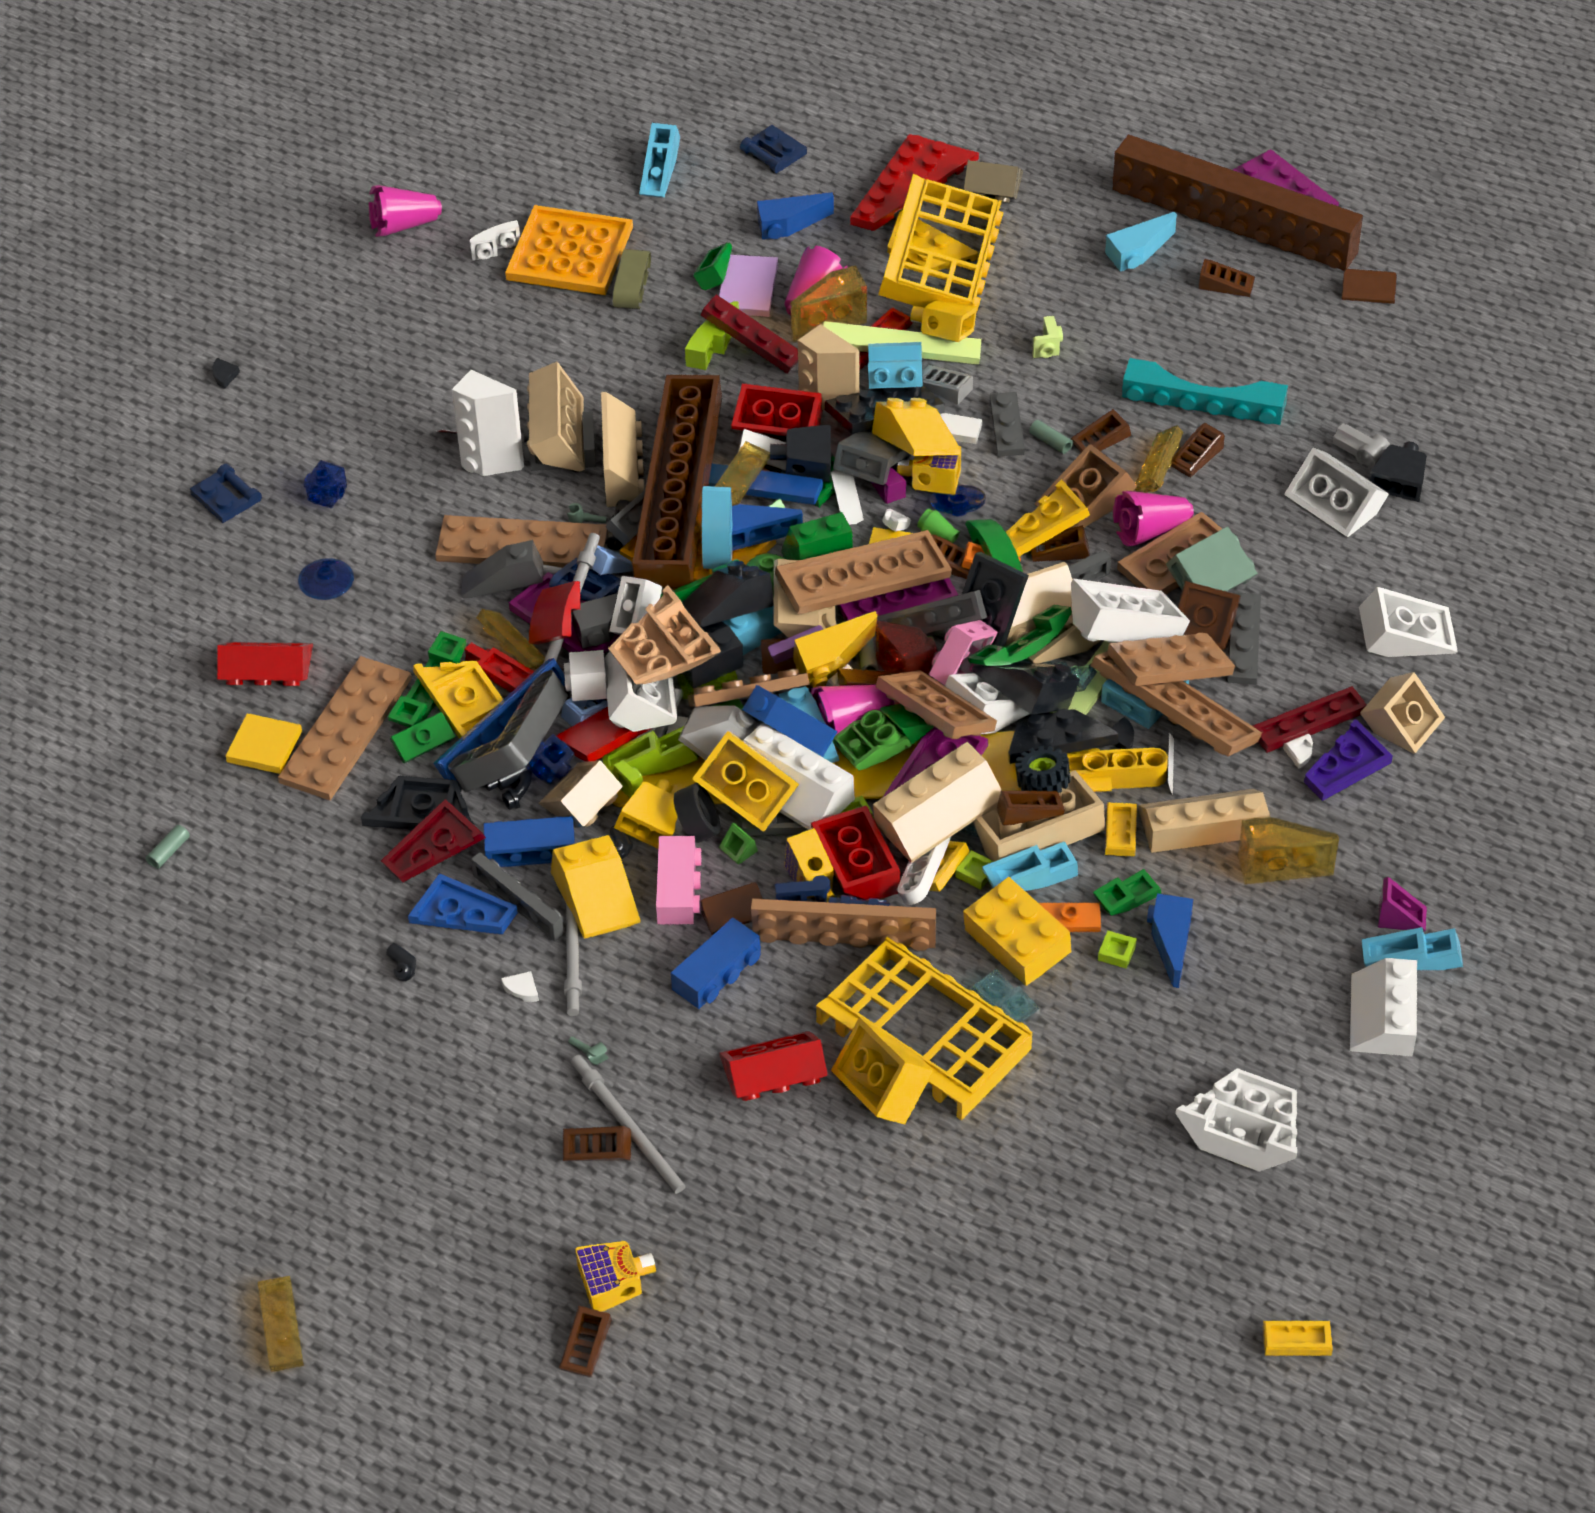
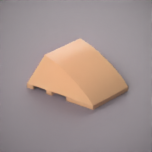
[608,585,721,684]

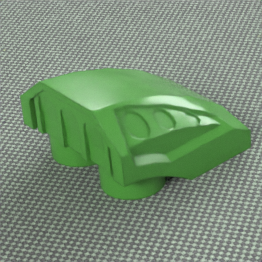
[832,710,912,770]

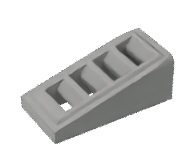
[922,365,973,405]

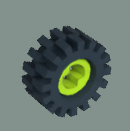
[1015,746,1071,793]

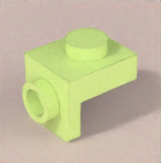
[1032,316,1063,358]

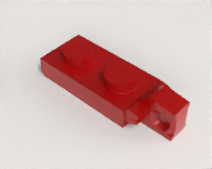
[464,642,535,692]

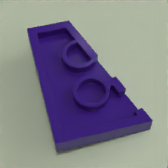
[1304,719,1393,801]

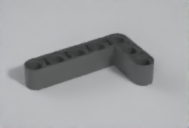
[448,670,569,791]

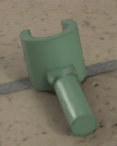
[567,503,607,523]
[568,1036,609,1065]

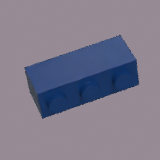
[484,816,575,867]
[671,918,761,1009]

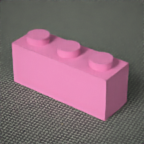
[656,836,702,924]

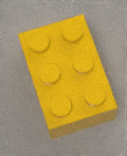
[963,877,1071,986]

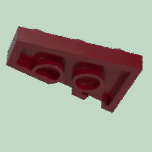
[380,799,486,883]

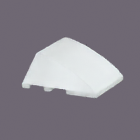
[1175,1068,1297,1172]

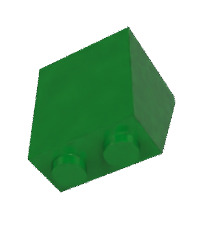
[781,512,853,560]

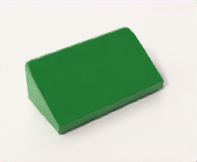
[880,704,935,744]

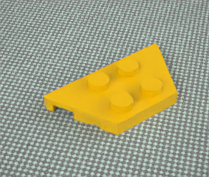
[887,210,978,271]
[413,661,503,739]

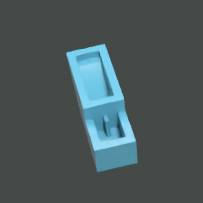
[702,486,733,569]
[982,841,1078,891]
[1362,927,1463,970]

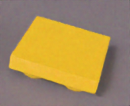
[226,713,302,774]

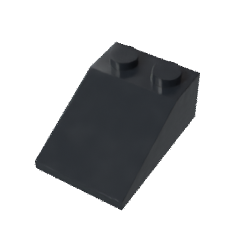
[682,561,774,627]
[682,621,743,688]
[971,662,1080,715]

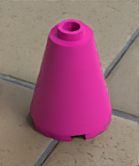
[369,185,442,237]
[784,246,850,319]
[1113,491,1194,546]
[811,685,894,735]

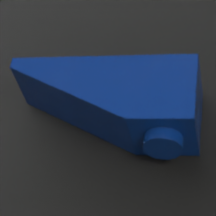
[757,192,834,240]
[732,504,803,551]
[742,685,838,757]
[1147,893,1194,988]

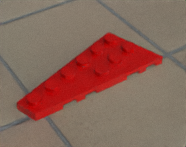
[850,134,979,231]

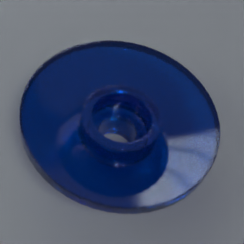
[931,485,986,517]
[298,558,354,600]

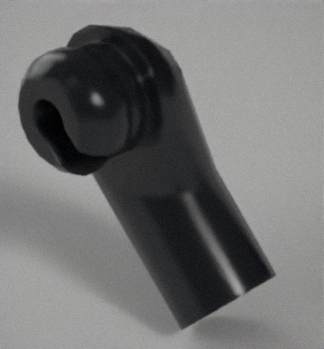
[610,825,633,859]
[386,943,416,981]

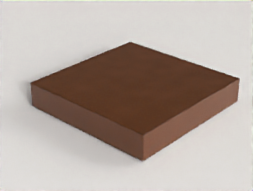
[1178,581,1241,651]

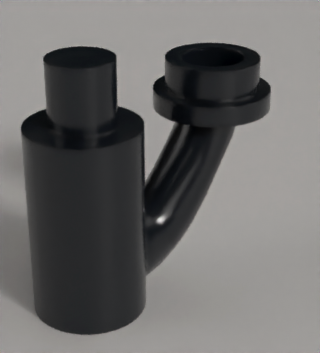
[485,763,532,810]

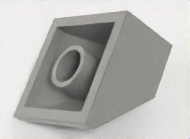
[678,706,758,760]

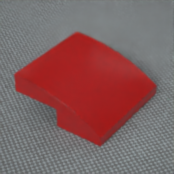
[529,581,580,645]

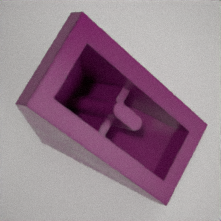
[1378,877,1427,932]

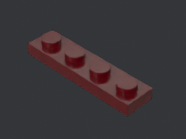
[701,294,798,374]
[1253,686,1367,753]

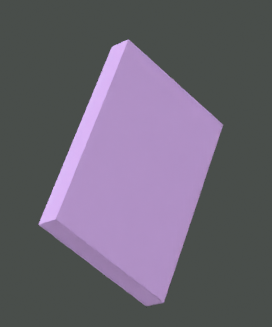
[719,255,778,317]

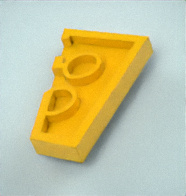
[1006,479,1090,557]

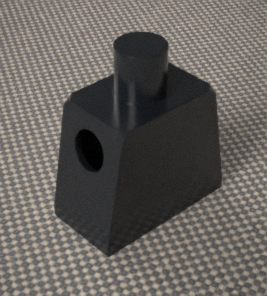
[770,425,831,482]
[1370,441,1427,502]

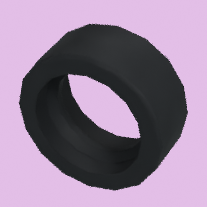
[673,783,721,843]

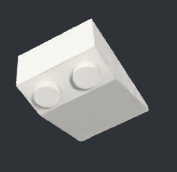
[1359,587,1458,657]
[945,673,1030,734]

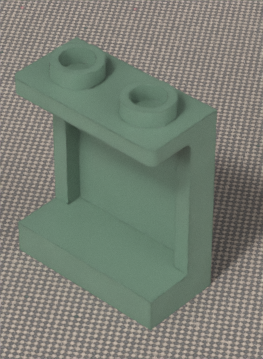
[1166,526,1258,592]

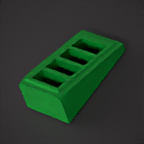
[693,242,732,290]

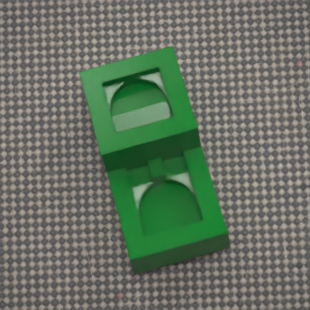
[1093,869,1161,915]

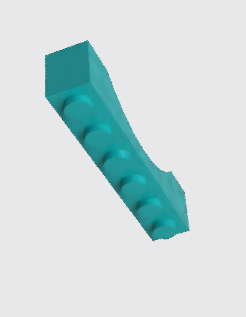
[1122,358,1288,425]

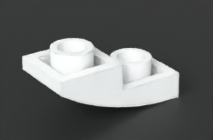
[470,220,520,260]

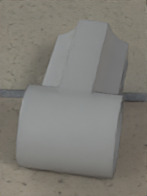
[1332,423,1390,470]

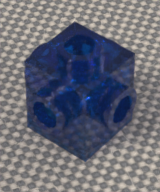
[304,460,347,508]
[529,734,575,784]

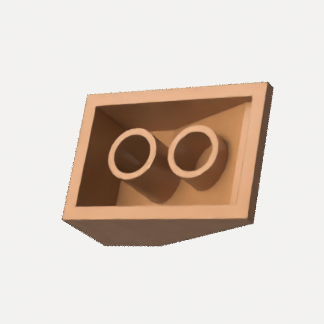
[1035,444,1137,529]

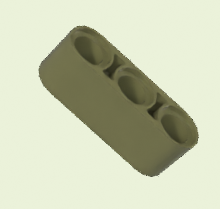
[613,249,651,309]

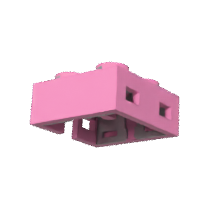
[929,620,998,685]

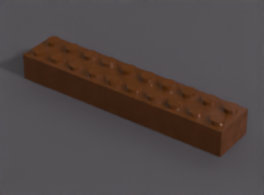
[1112,134,1363,271]
[632,375,722,589]

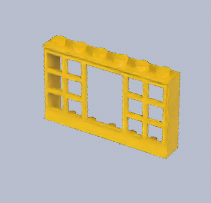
[878,174,1004,313]
[816,937,1032,1121]

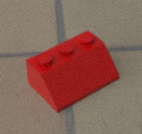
[731,383,823,436]
[217,642,313,686]
[811,805,900,901]
[719,1031,828,1101]

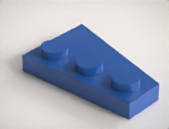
[408,873,518,934]

